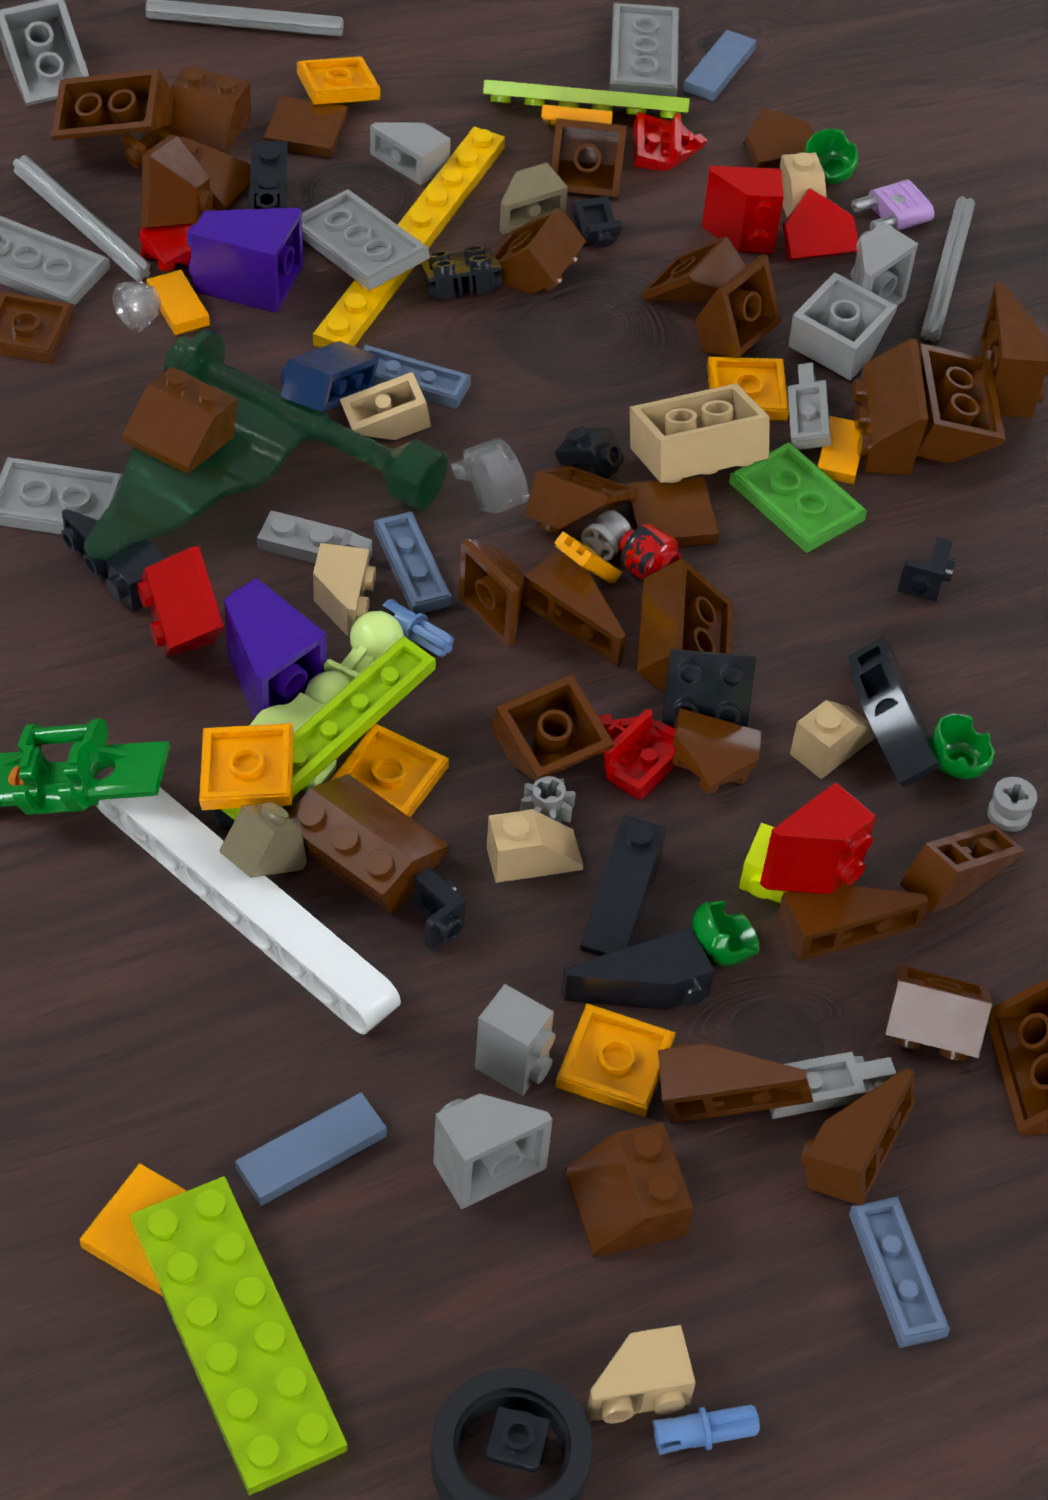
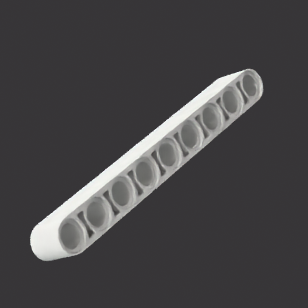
[96,770,401,1035]

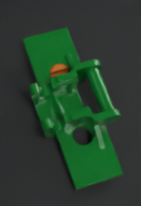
[0,718,171,815]

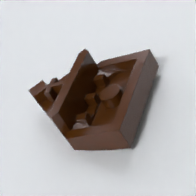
[743,108,814,168]
[672,708,761,794]

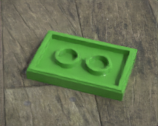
[729,442,867,553]

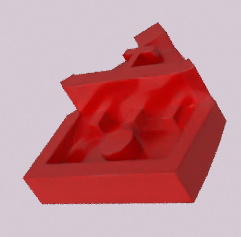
[633,112,707,171]
[781,188,858,261]
[139,223,196,271]
[597,709,677,801]

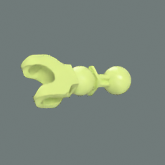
[250,611,404,793]

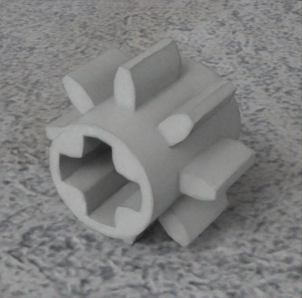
[520,776,575,823]

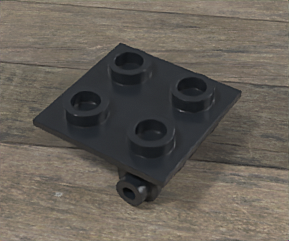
[420,245,502,301]
[662,649,756,728]

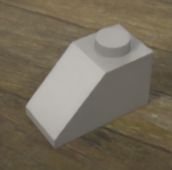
[370,122,451,185]

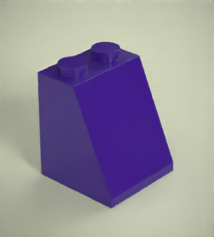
[187,208,303,313]
[224,578,327,719]

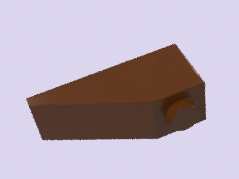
[522,550,626,667]
[900,823,1025,913]
[777,884,929,962]
[658,1043,813,1124]
[801,1068,915,1206]

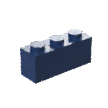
[280,341,380,413]

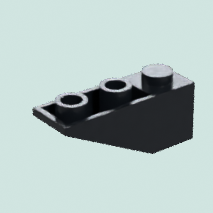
[61,509,167,613]

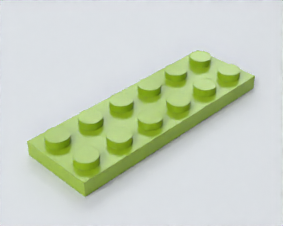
[130,1176,348,1496]

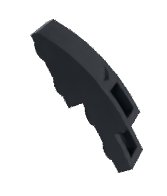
[248,141,288,209]
[848,636,941,788]

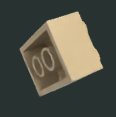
[630,383,770,483]

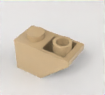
[313,543,376,637]
[587,1325,696,1423]

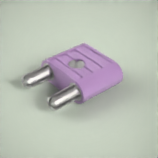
[851,179,934,231]

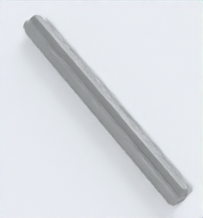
[146,0,344,37]
[13,155,151,281]
[921,196,975,343]

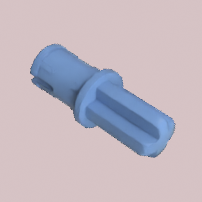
[379,599,454,657]
[653,1405,760,1455]

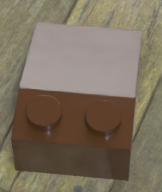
[980,282,1048,418]

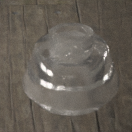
[112,282,161,332]

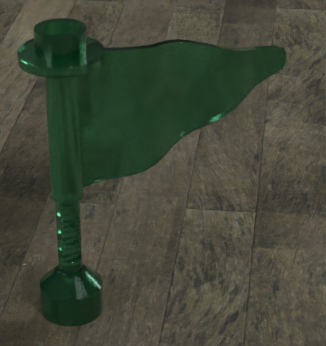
[84,330,449,560]

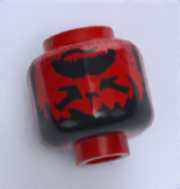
[619,524,681,581]

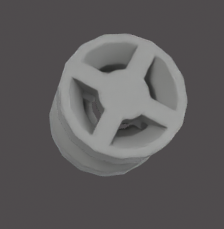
[581,510,631,561]
[987,777,1037,832]

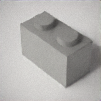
[475,984,555,1096]

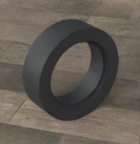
[431,1368,593,1500]

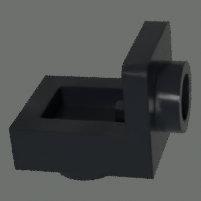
[571,196,623,248]
[554,427,624,479]
[898,537,956,602]
[414,867,466,950]
[486,1406,550,1473]

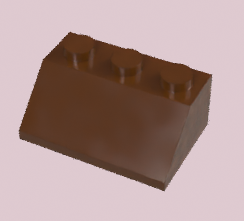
[51,68,174,141]
[851,339,928,476]
[917,344,1006,464]
[637,558,734,693]
[288,774,450,916]
[987,978,1048,1135]

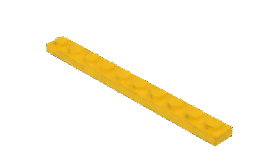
[313,127,505,348]

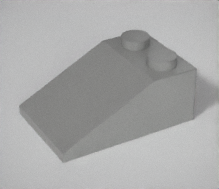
[0,0,89,106]

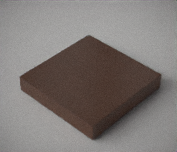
[263,96,348,158]
[0,291,75,364]
[626,477,720,547]

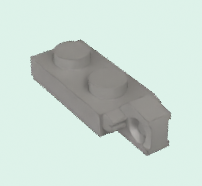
[788,362,832,450]
[257,510,372,564]
[770,1051,896,1119]

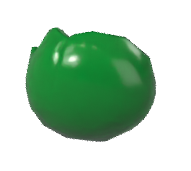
[805,129,858,185]
[931,713,995,780]
[692,901,760,967]

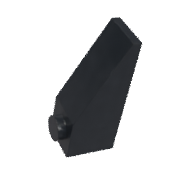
[580,815,667,956]
[561,927,714,1010]

